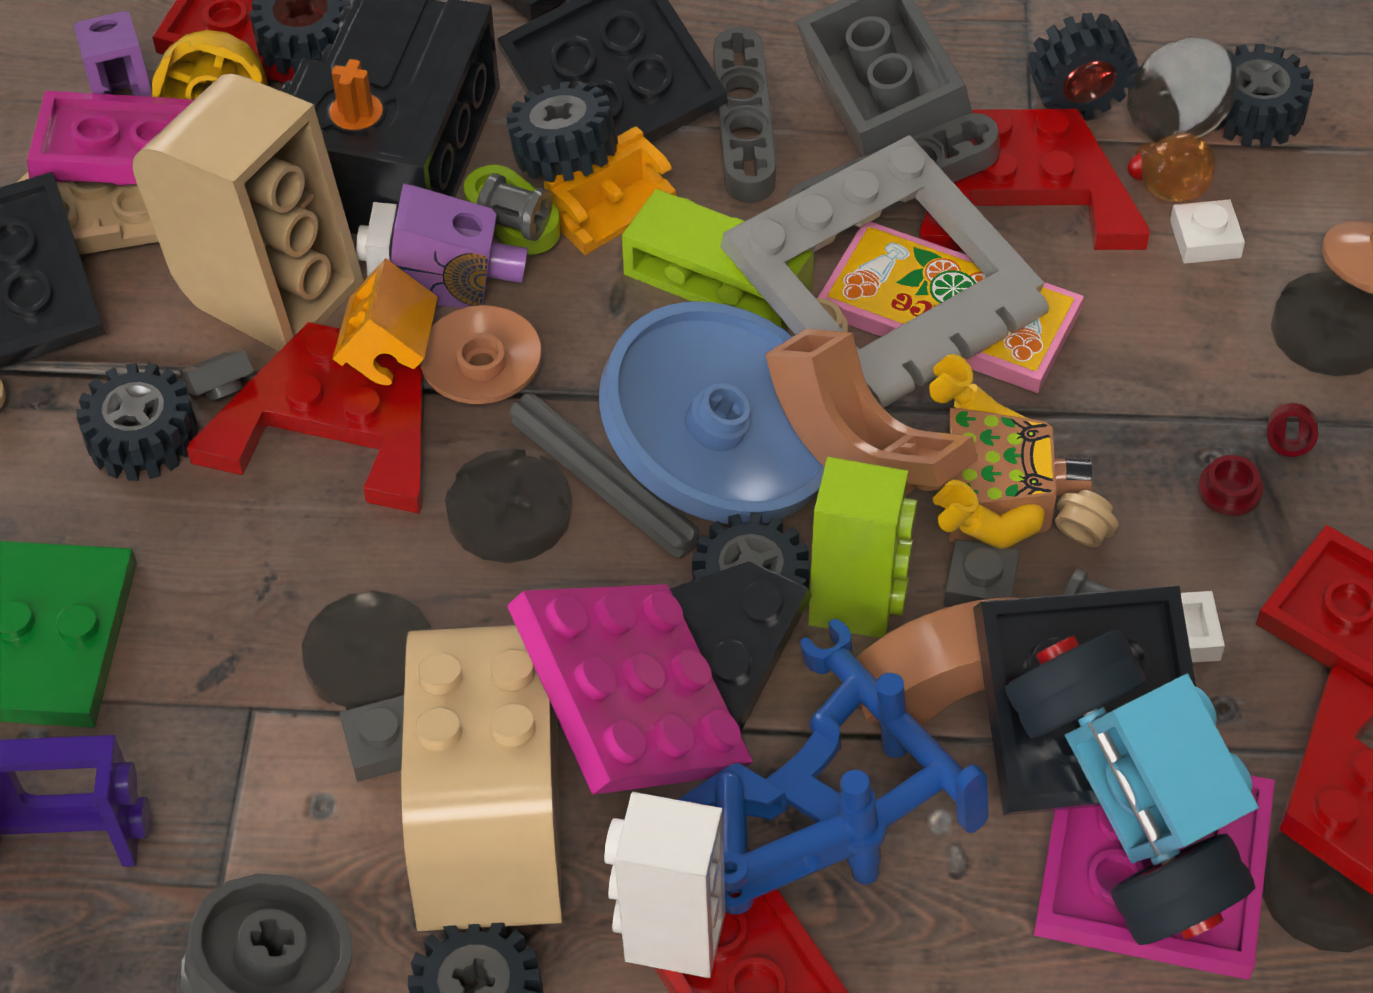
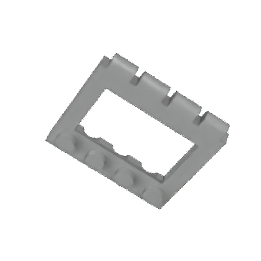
[720,135,1049,408]

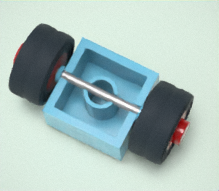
[1005,629,1259,945]

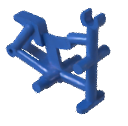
[678,619,989,915]

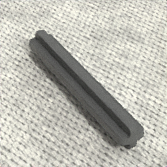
[510,393,699,559]

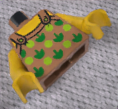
[929,354,1092,549]

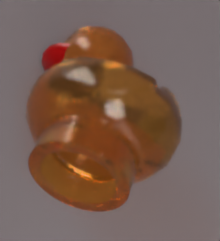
[1128,132,1215,202]

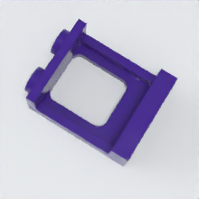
[0,735,151,866]

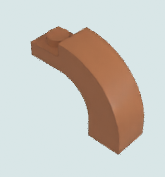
[765,329,978,495]
[856,597,1018,726]

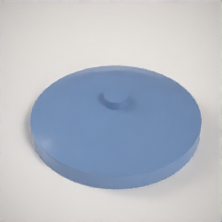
[599,301,825,524]

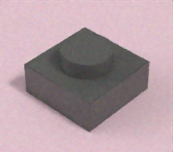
[179,348,254,401]
[944,539,1020,607]
[339,695,404,782]

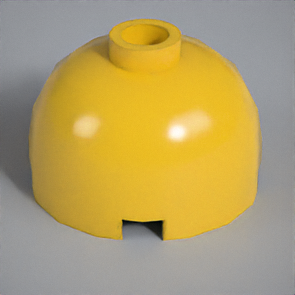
[152,30,268,99]

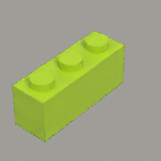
[622,189,814,330]
[808,457,918,638]

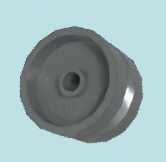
[176,873,352,993]

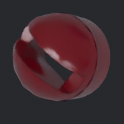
[1267,402,1319,457]

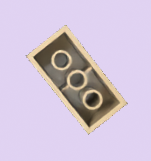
[133,74,364,351]
[401,625,562,931]

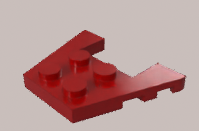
[919,109,1150,251]
[187,322,424,514]
[1279,664,1373,895]

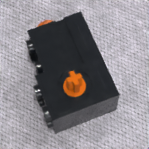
[282,0,500,234]

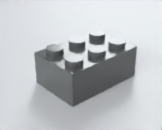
[796,0,972,157]

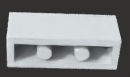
[604,792,726,978]

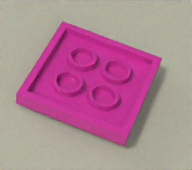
[507,584,753,795]
[1033,775,1275,980]

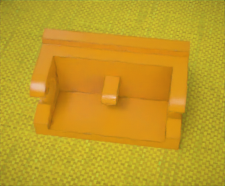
[544,126,676,255]
[332,258,438,385]

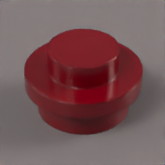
[1198,455,1264,516]

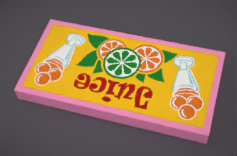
[818,222,1084,394]

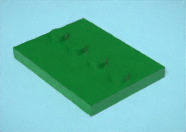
[0,541,137,728]

